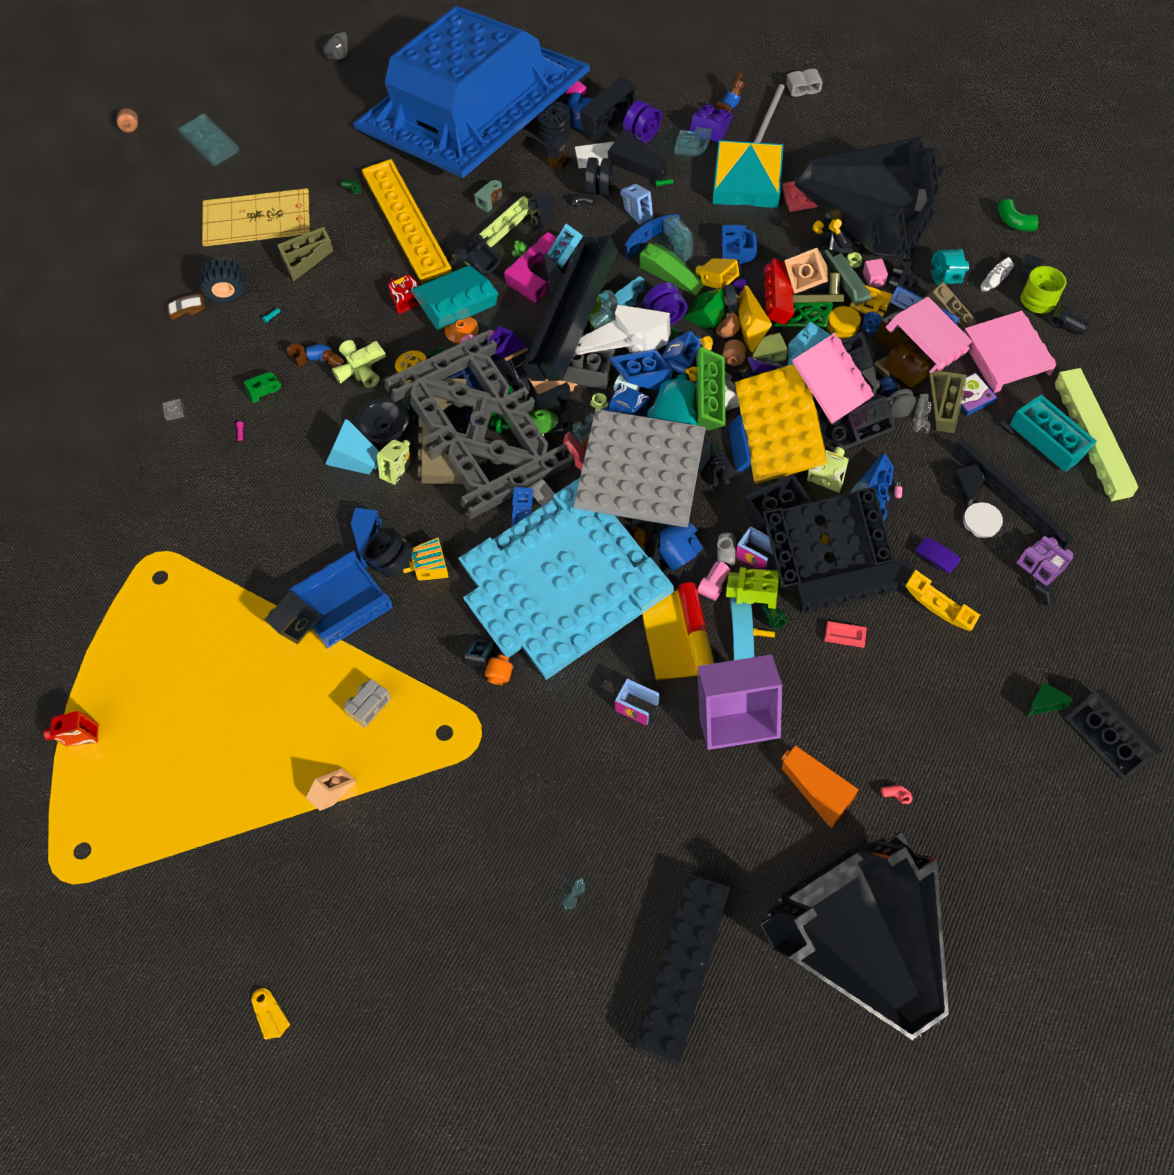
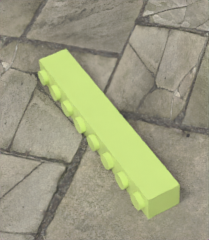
[1055,368,1138,501]

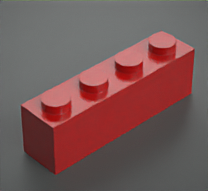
[764,258,794,325]

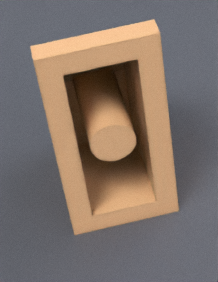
[306,768,356,811]

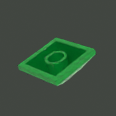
[683,288,725,329]

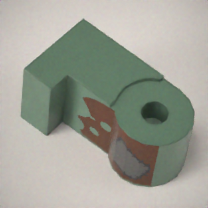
[474,180,503,212]

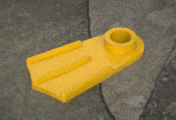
[251,988,290,1040]

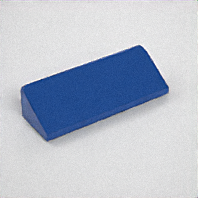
[728,415,751,471]

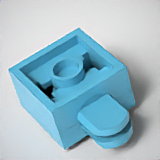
[787,322,831,366]

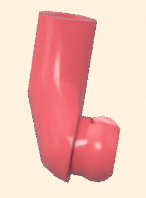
[881,785,912,804]

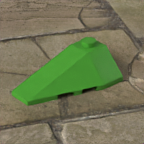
[640,243,705,296]

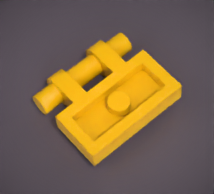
[850,285,893,319]

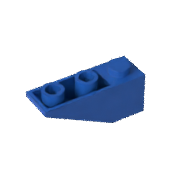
[351,508,382,568]

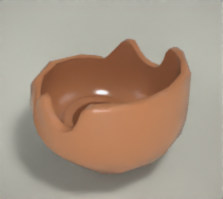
[716,311,741,338]

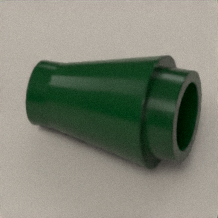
[761,603,787,630]

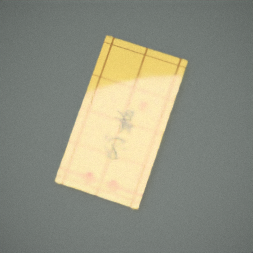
[202,188,310,246]

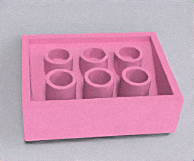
[792,333,874,423]

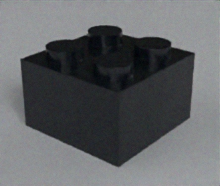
[264,590,323,644]

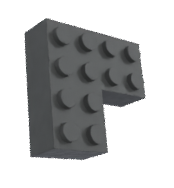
[563,320,615,390]

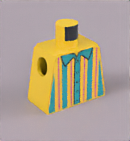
[403,538,449,580]

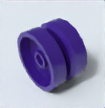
[623,100,662,143]
[643,282,687,326]

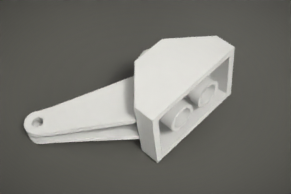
[575,305,670,355]

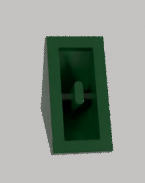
[1026,683,1072,716]

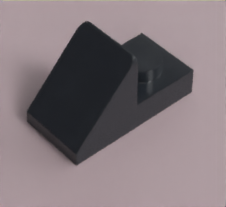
[535,382,571,414]
[465,637,494,670]

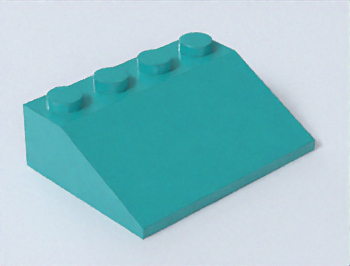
[411,265,498,331]

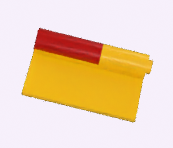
[642,582,715,680]

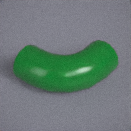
[997,199,1038,232]

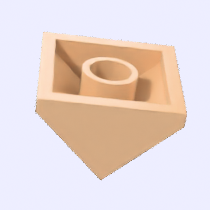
[785,248,828,294]

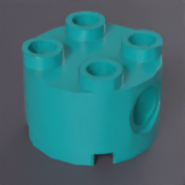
[931,249,969,285]

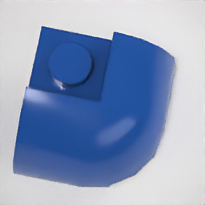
[566,92,593,130]
[722,225,757,264]
[658,522,703,571]

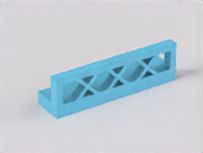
[547,224,583,271]

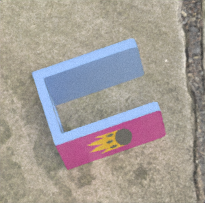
[736,526,773,570]
[615,679,659,725]

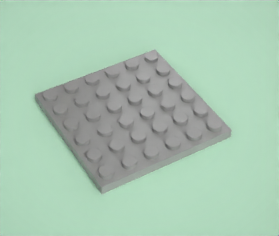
[574,409,706,528]

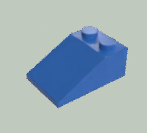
[609,349,673,390]

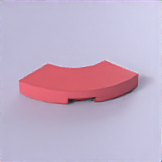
[563,431,586,471]

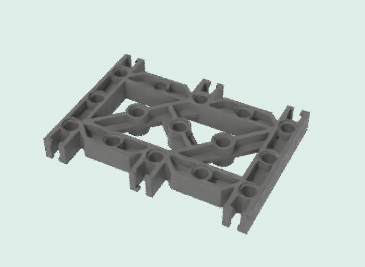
[385,331,574,519]

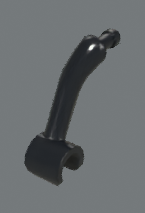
[542,421,573,437]

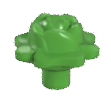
[512,240,529,257]

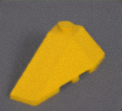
[738,285,772,352]

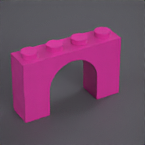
[504,232,571,303]

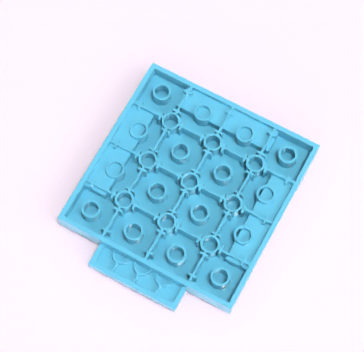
[458,478,674,680]

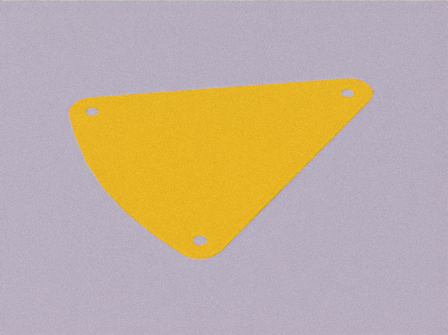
[48,551,482,885]

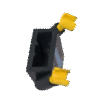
[813,219,861,254]

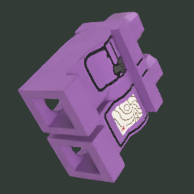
[1017,536,1074,586]

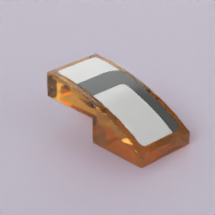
[167,294,205,320]

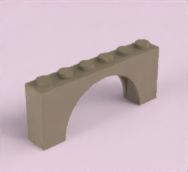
[418,378,467,484]

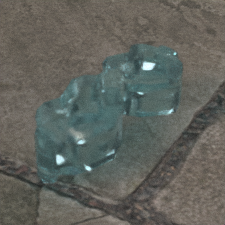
[563,878,585,910]

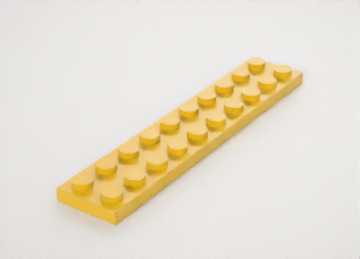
[362,159,452,284]

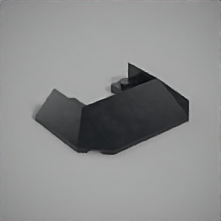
[815,332,897,451]

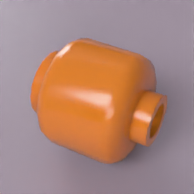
[485,655,513,686]

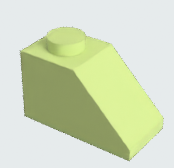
[753,333,787,362]

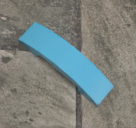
[730,597,754,660]

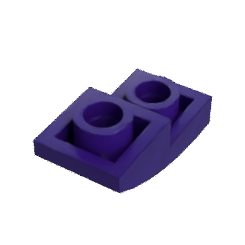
[915,537,961,574]

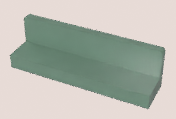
[824,250,872,306]

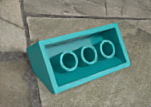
[1010,395,1097,472]

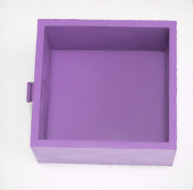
[697,654,782,750]

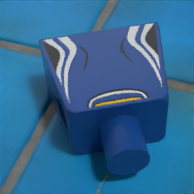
[608,383,650,416]

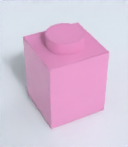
[863,259,888,288]

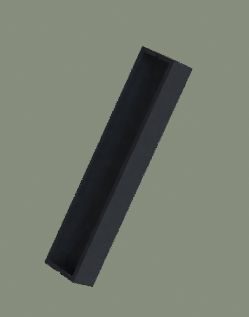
[523,235,618,381]

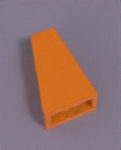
[781,746,859,828]

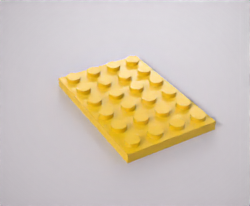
[735,364,828,484]

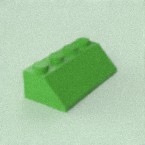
[696,347,725,431]

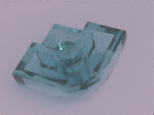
[675,127,712,157]
[664,216,693,263]

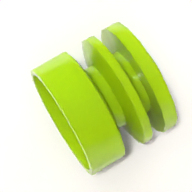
[1020,266,1067,314]

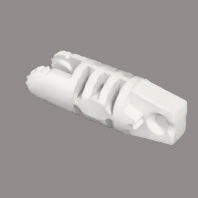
[980,257,1014,292]

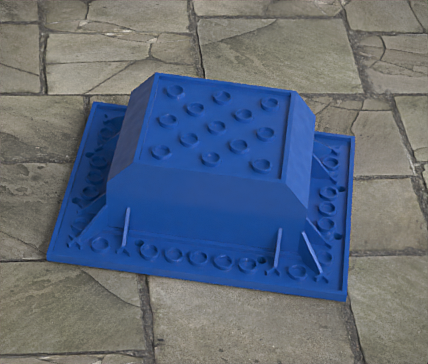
[353,6,590,178]

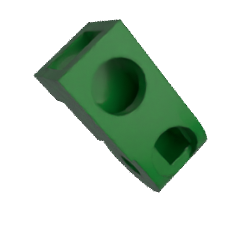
[244,372,281,403]

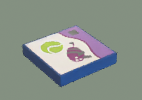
[961,373,998,416]

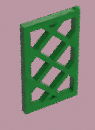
[775,302,833,327]

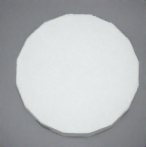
[963,502,1003,538]

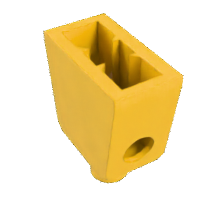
[696,259,739,289]

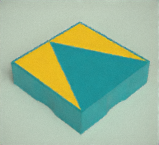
[713,140,783,208]

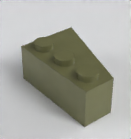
[277,227,333,282]
[930,371,966,433]

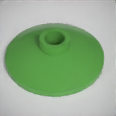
[528,409,558,434]

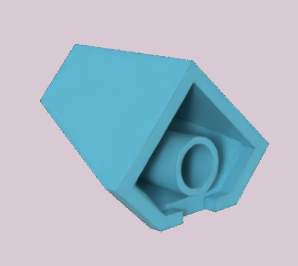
[326,419,379,475]

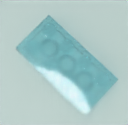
[178,114,240,166]

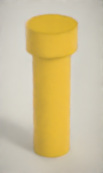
[753,628,775,638]

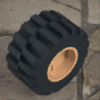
[200,258,245,303]

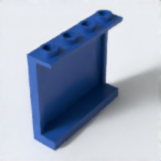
[288,550,393,649]

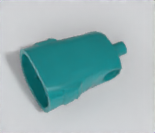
[647,374,697,426]

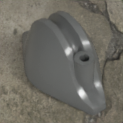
[323,32,348,59]
[887,389,923,418]

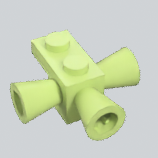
[332,340,386,388]

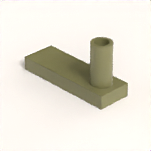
[793,272,844,302]

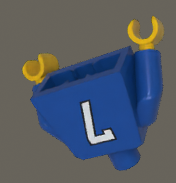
[661,330,713,381]

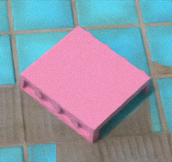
[886,297,973,373]
[964,311,1056,393]

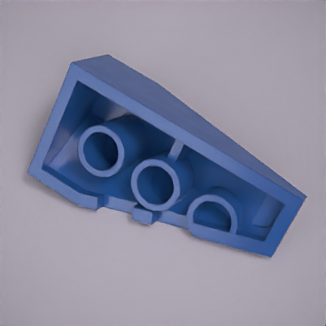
[849,453,894,521]

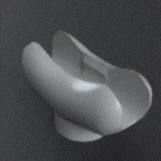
[717,533,736,567]

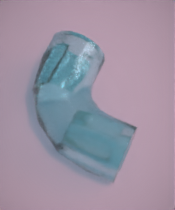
[589,290,619,329]

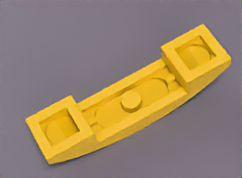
[905,570,980,631]

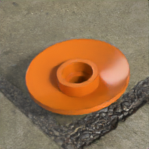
[445,317,479,344]

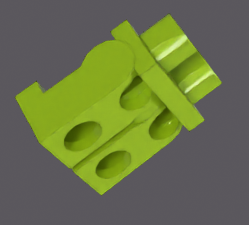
[726,567,779,609]

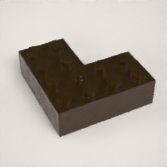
[874,310,938,387]

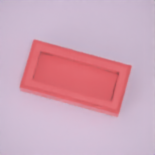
[824,621,867,648]

